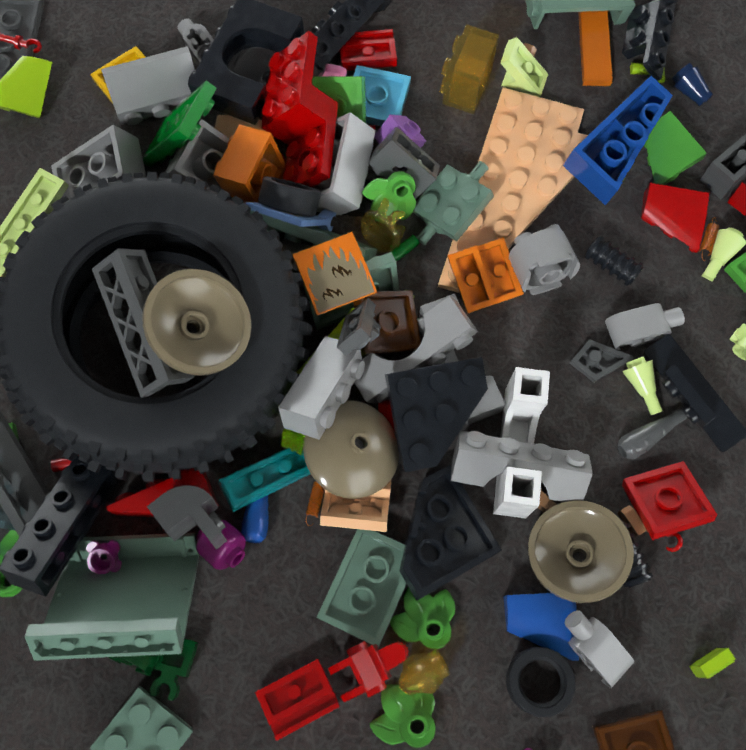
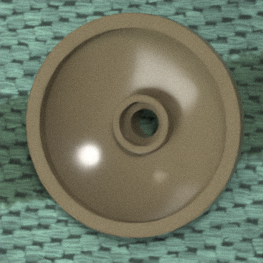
[142,269,251,375]
[303,401,399,499]
[528,500,634,603]

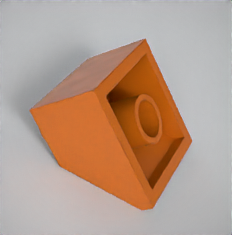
[213,124,286,204]

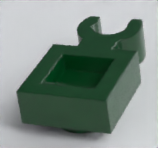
[150,638,199,701]

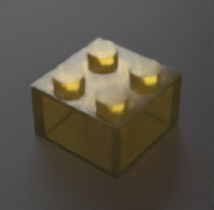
[440,24,499,114]

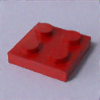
[622,461,717,540]

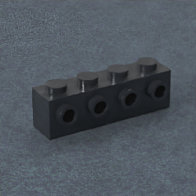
[0,456,118,597]

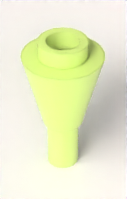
[702,227,746,281]
[622,356,663,415]

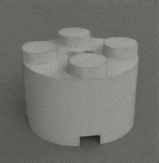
[509,224,580,295]

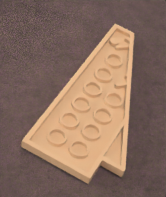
[438,87,588,293]

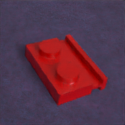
[340,29,397,71]
[255,659,341,741]

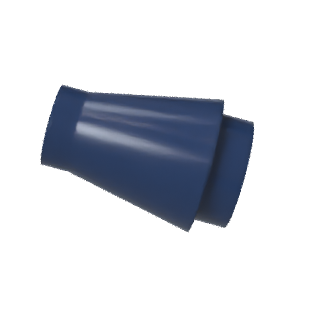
[672,63,713,107]

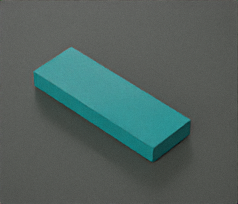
[218,440,311,512]

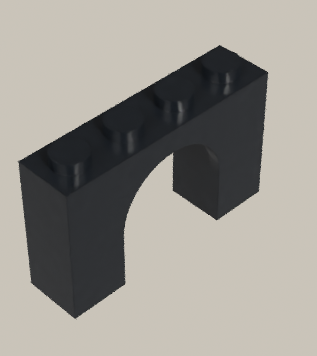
[188,0,304,125]

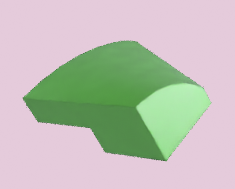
[644,111,707,185]

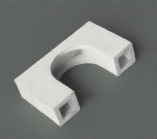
[493,367,550,519]

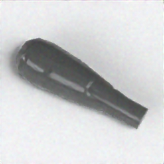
[617,409,687,460]

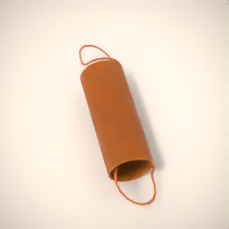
[700,217,719,261]
[306,481,325,526]

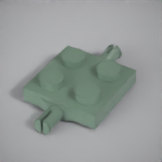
[413,161,494,246]

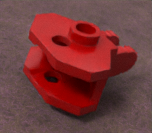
[328,641,409,703]

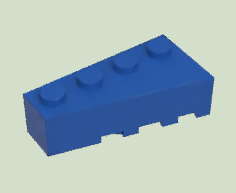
[563,76,673,205]

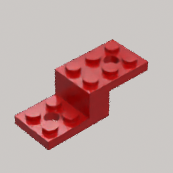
[261,31,338,187]

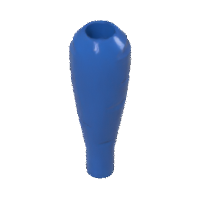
[241,495,269,543]

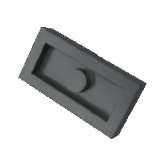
[337,298,381,356]

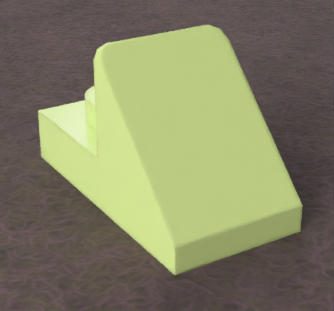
[500,37,548,97]

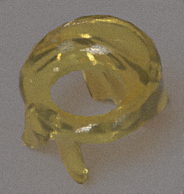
[361,198,406,252]

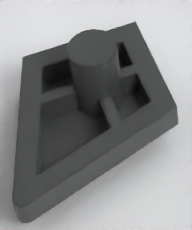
[569,339,633,383]

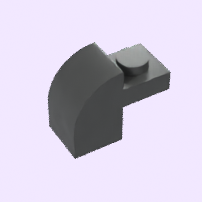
[147,485,227,550]

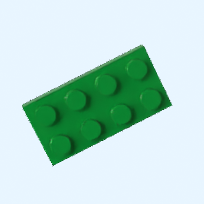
[142,80,217,167]

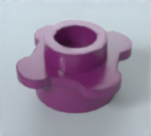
[86,540,122,574]

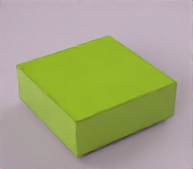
[689,648,736,679]

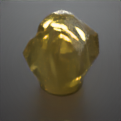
[399,649,450,695]

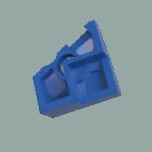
[503,593,579,661]

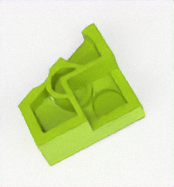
[0,56,52,118]

